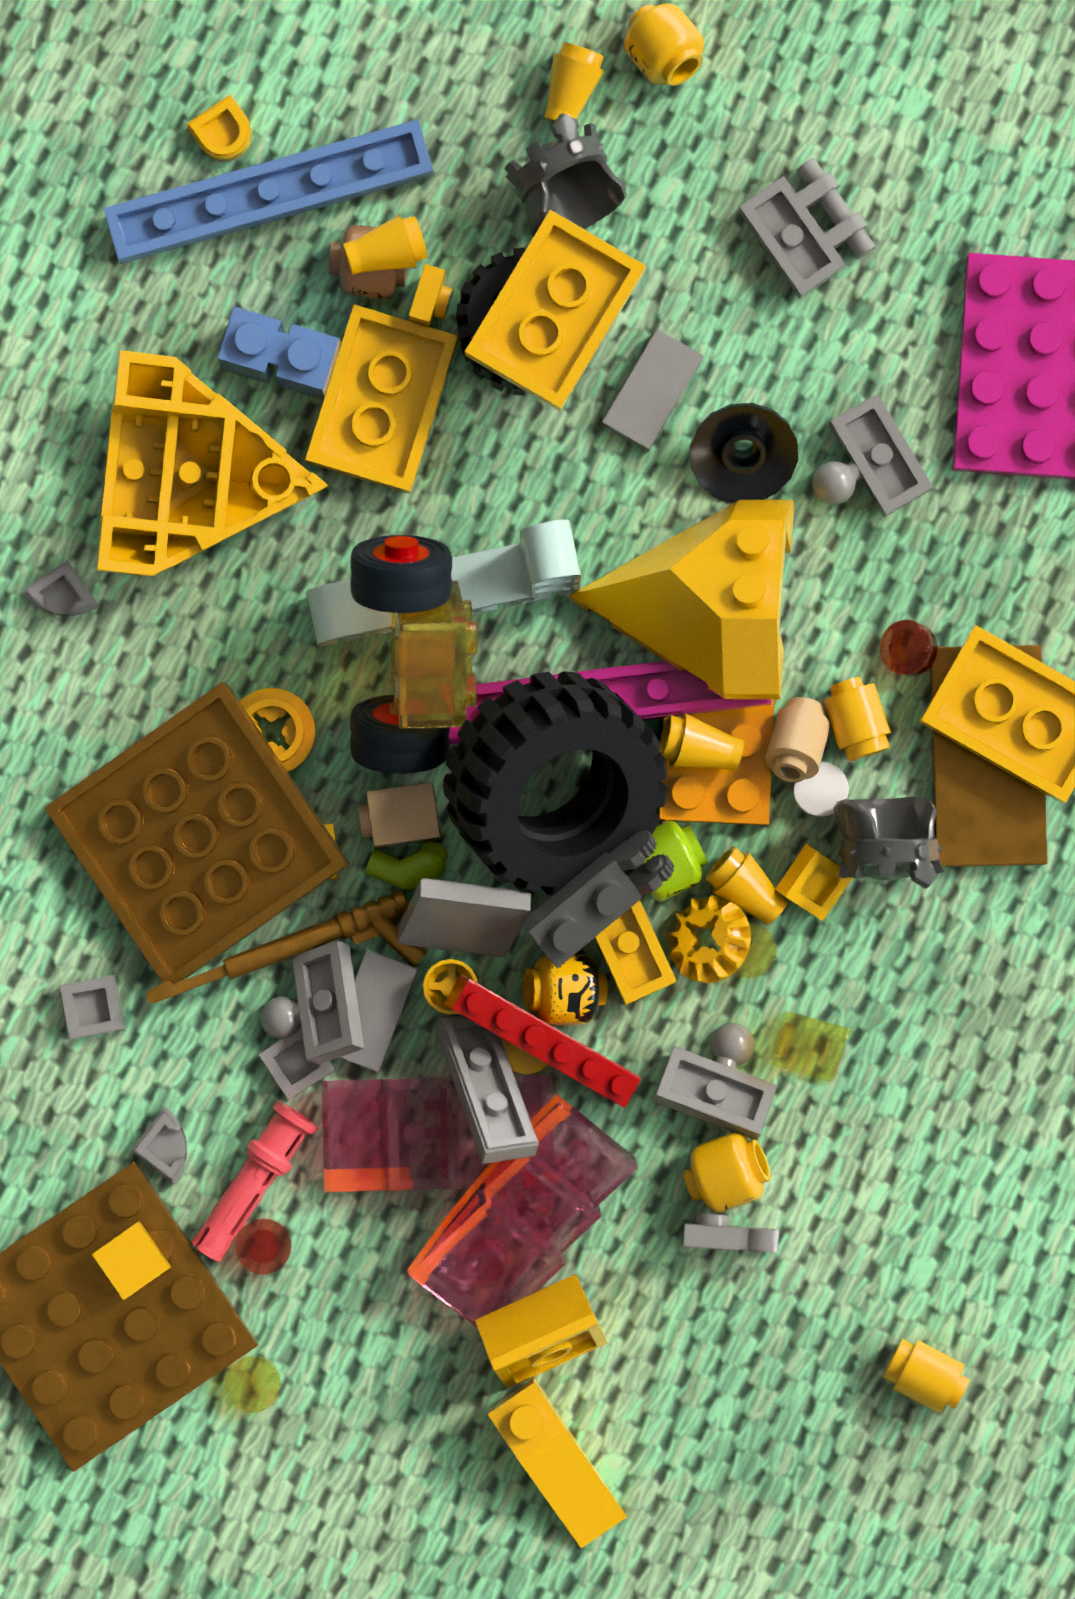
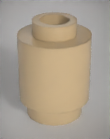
[765,697,831,782]

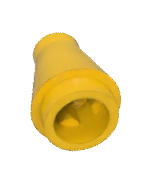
[544,42,605,122]
[342,214,428,276]
[659,713,744,771]
[705,846,788,926]

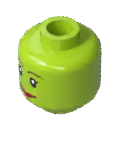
[625,820,708,902]

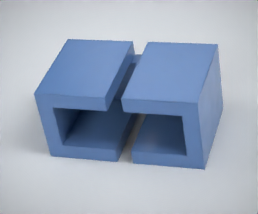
[217,306,341,400]

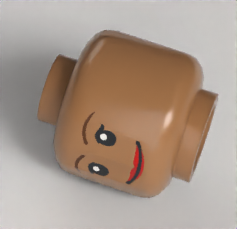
[329,225,407,299]

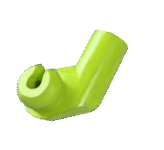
[364,841,448,891]

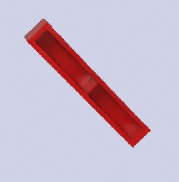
[443,974,641,1108]

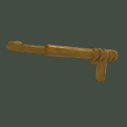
[146,889,428,1003]

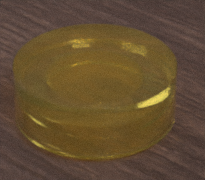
[733,923,777,978]
[225,1355,281,1413]

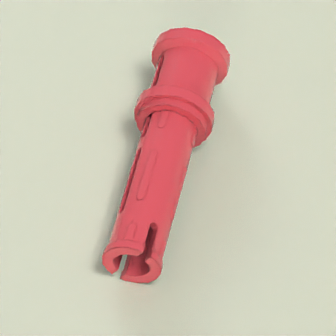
[190,1100,319,1262]

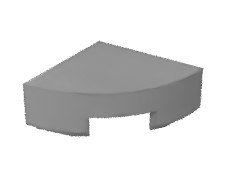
[22,560,100,616]
[131,1107,187,1184]

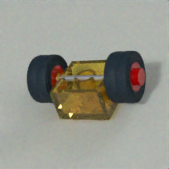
[350,535,477,774]

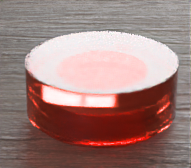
[880,620,938,677]
[236,1218,292,1275]

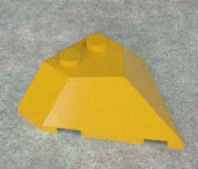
[97,350,329,577]
[569,500,794,700]

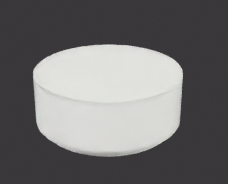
[793,762,849,818]

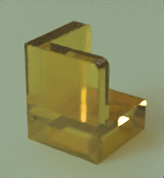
[770,1011,852,1082]

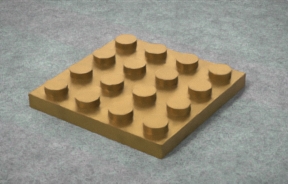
[44,682,350,984]
[0,1161,259,1472]

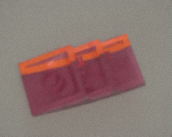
[321,1074,555,1192]
[408,1094,638,1327]

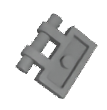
[738,158,876,299]

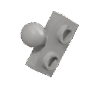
[812,393,933,518]
[260,940,365,1065]
[653,1023,778,1140]

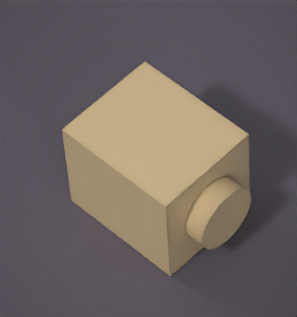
[358,782,441,849]

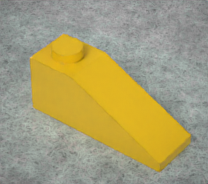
[488,1378,627,1548]

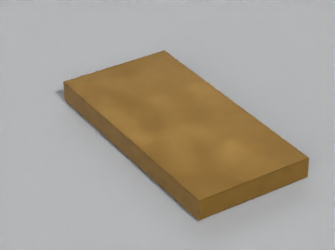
[930,645,1047,867]

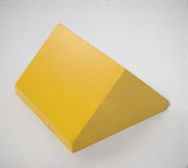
[475,1274,608,1389]

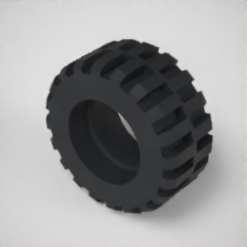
[443,671,668,895]

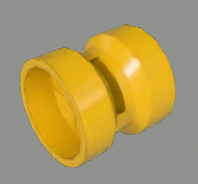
[423,959,478,1015]

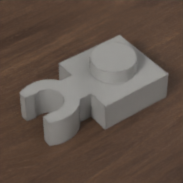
[681,1212,779,1253]

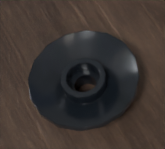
[689,403,798,503]

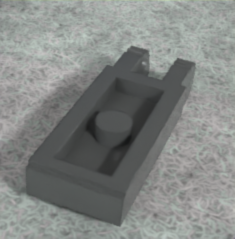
[521,830,675,969]

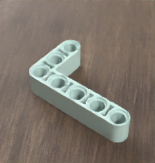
[306,520,581,646]

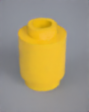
[822,677,891,762]
[882,1338,970,1414]

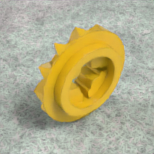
[240,688,315,772]
[666,895,751,984]

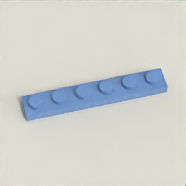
[104,119,434,264]

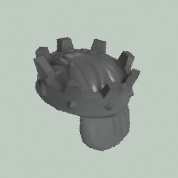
[504,114,627,237]
[833,797,945,889]

